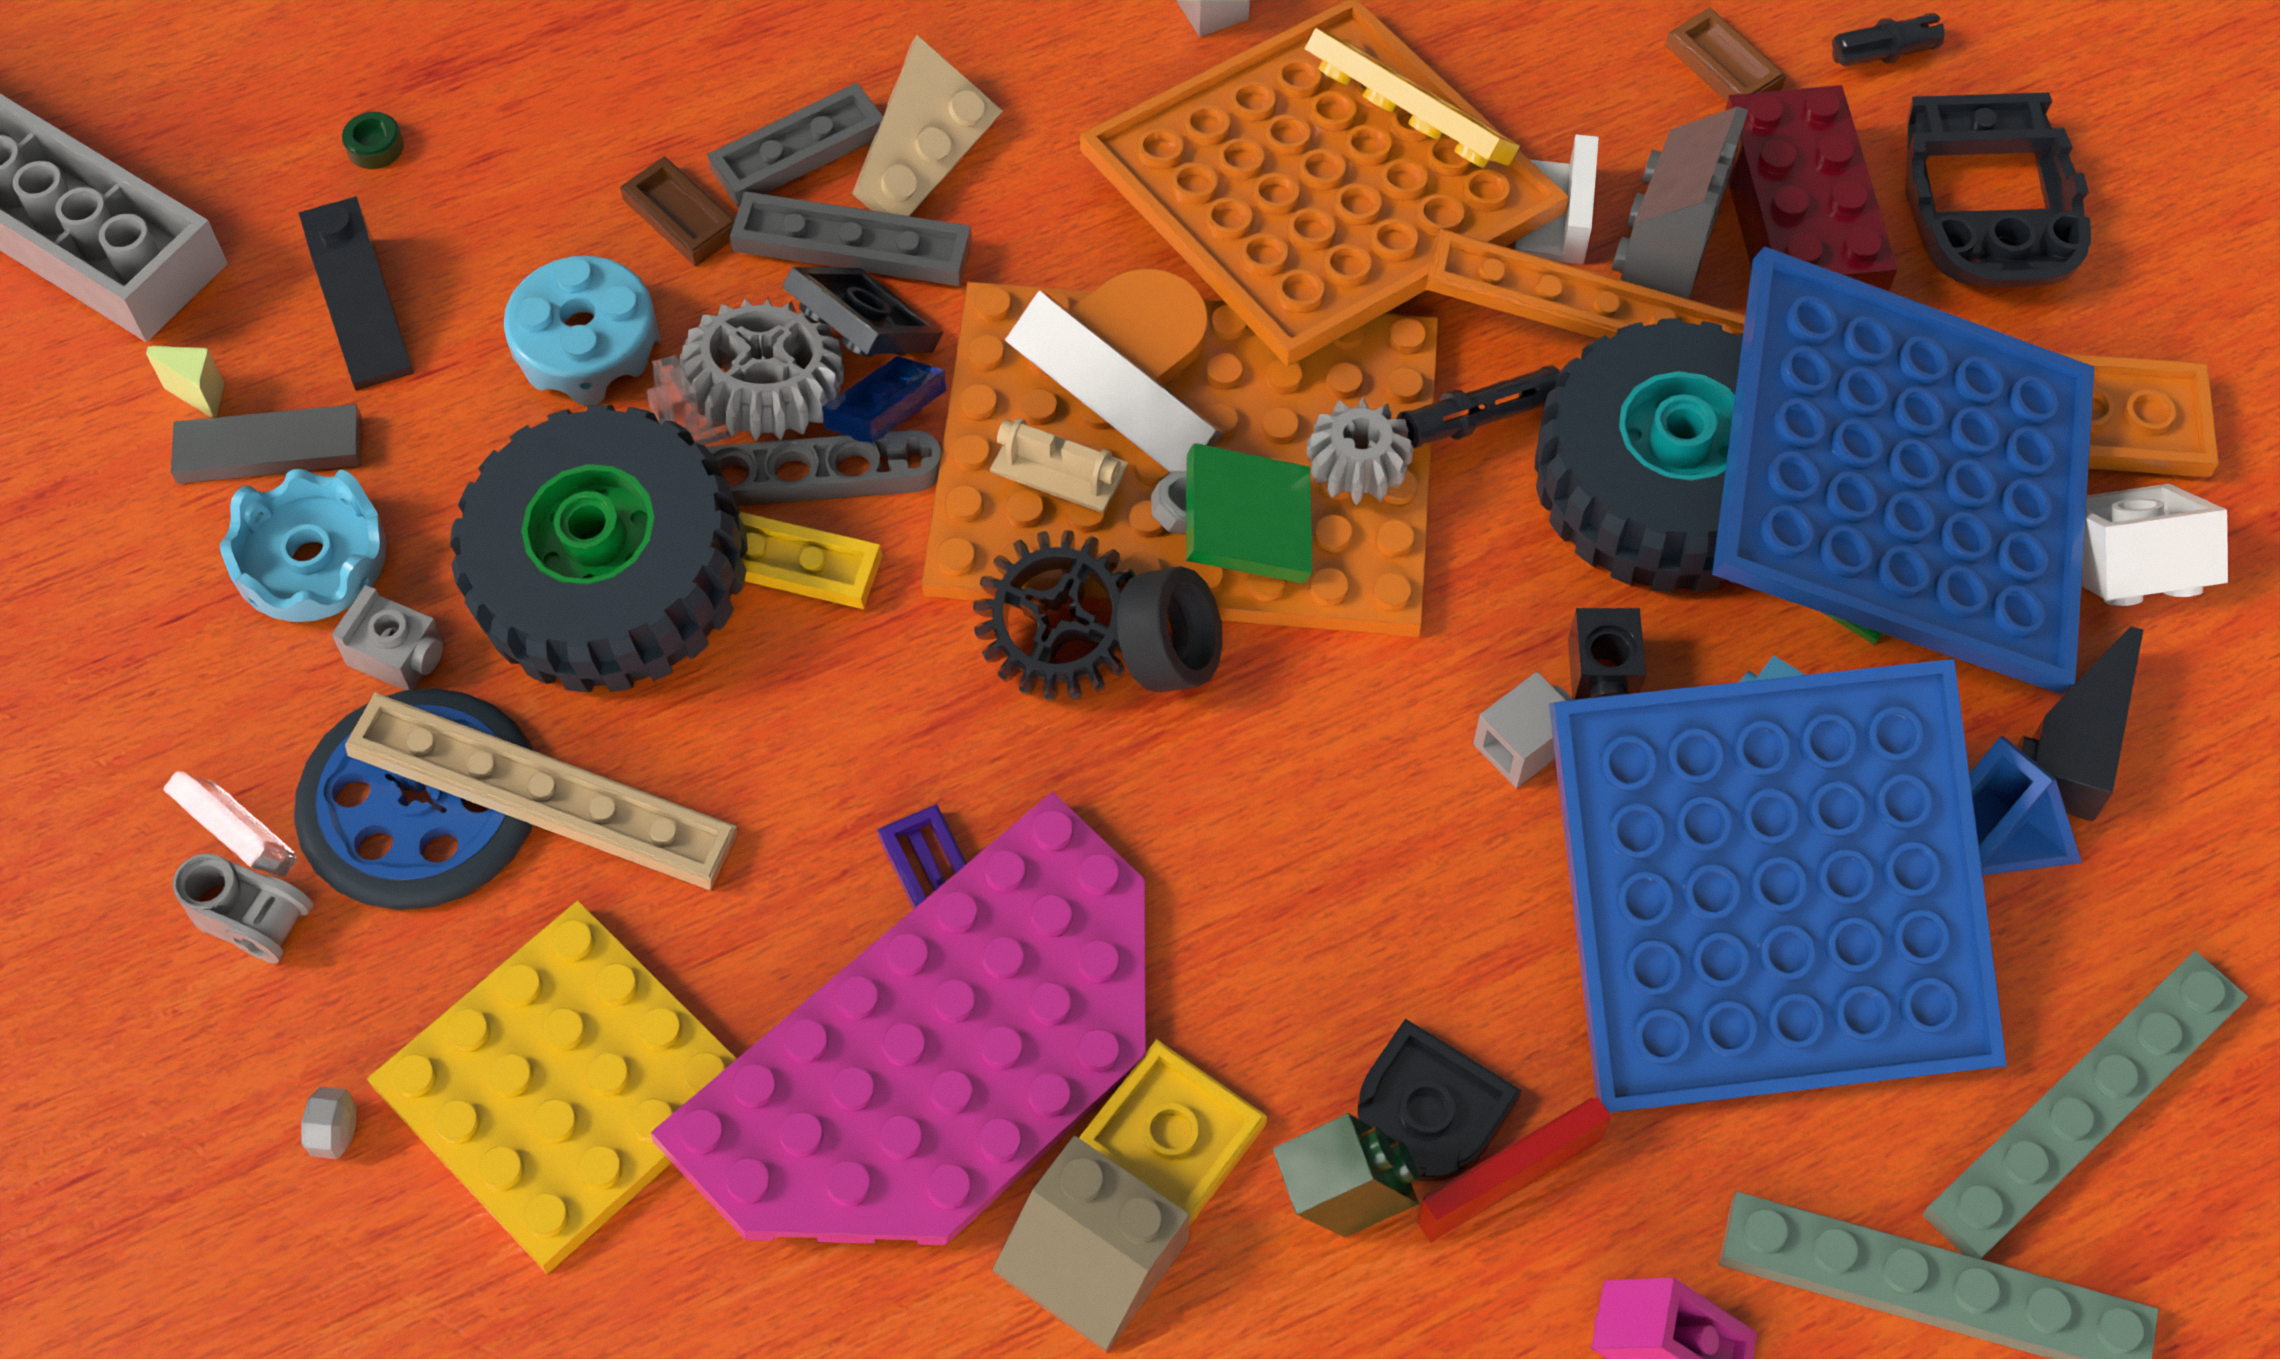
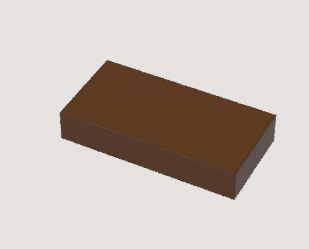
[620,156,735,267]

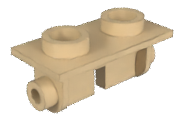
[990,418,1128,513]

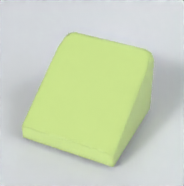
[146,346,225,417]

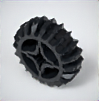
[973,530,1135,702]

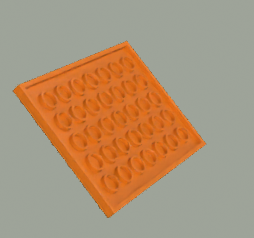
[922,282,1438,637]

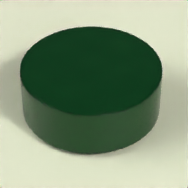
[342,112,404,169]

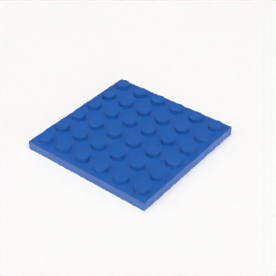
[1712,246,2094,694]
[1549,659,2007,1113]

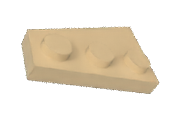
[852,35,1003,216]

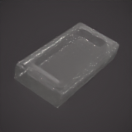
[163,771,298,877]

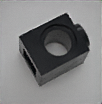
[1568,608,1646,700]

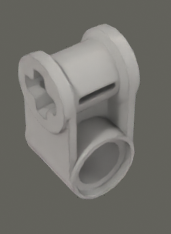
[173,853,313,964]

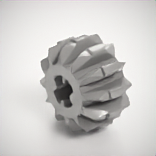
[1307,396,1413,505]

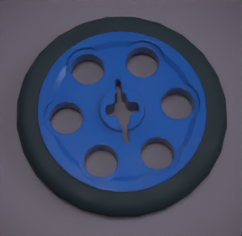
[294,688,534,910]

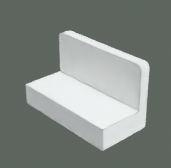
[1515,134,1599,264]

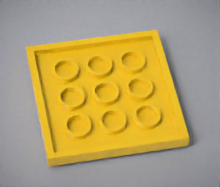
[367,900,737,1275]

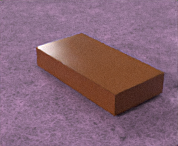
[1666,7,1786,102]

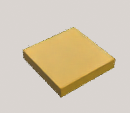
[1079,1039,1267,1226]

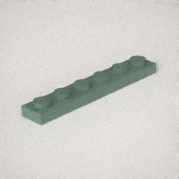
[1922,951,2248,1259]
[1718,1192,2158,1359]

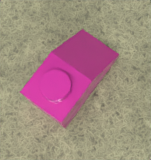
[1591,1278,1757,1359]

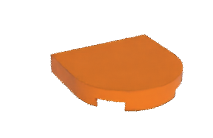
[1069,269,1207,385]

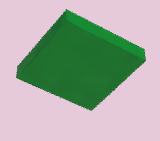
[1186,443,1312,584]

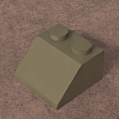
[993,1135,1190,1353]

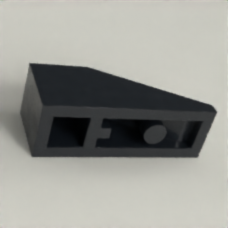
[298,196,414,391]
[2017,626,2144,822]

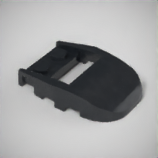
[1906,92,2091,287]

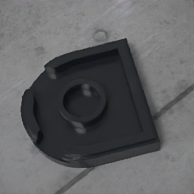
[1357,1018,1522,1181]

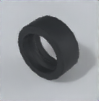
[1117,566,1223,693]

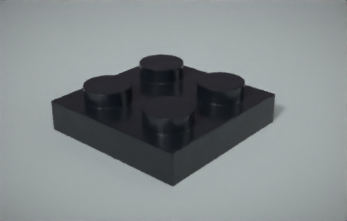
[782,267,944,357]

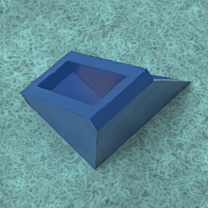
[1969,736,2082,876]

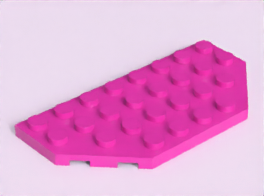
[651,792,1146,1245]

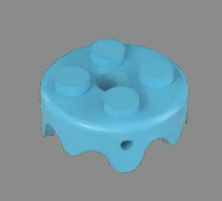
[504,256,661,406]
[220,469,387,622]

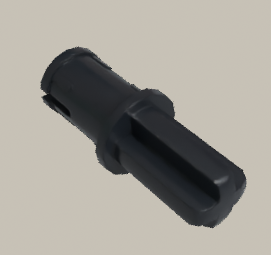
[1832,13,1945,67]

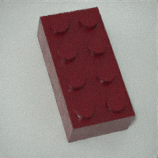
[1725,85,1897,292]

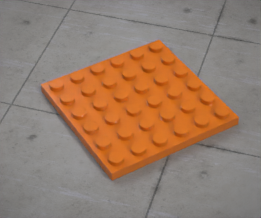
[1080,0,1569,367]

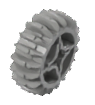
[680,297,844,442]

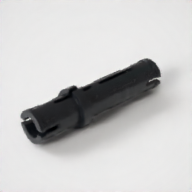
[1396,365,1560,449]

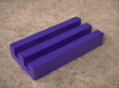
[877,804,967,909]

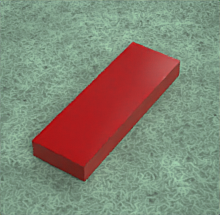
[1417,1097,1612,1243]

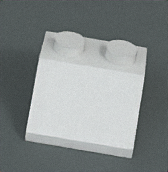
[2081,484,2228,606]

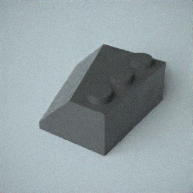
[1612,107,1749,300]

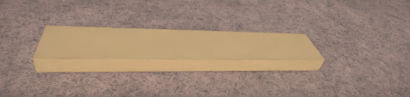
[345,692,737,891]

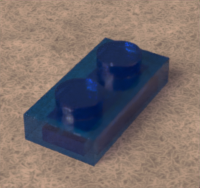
[822,356,946,443]

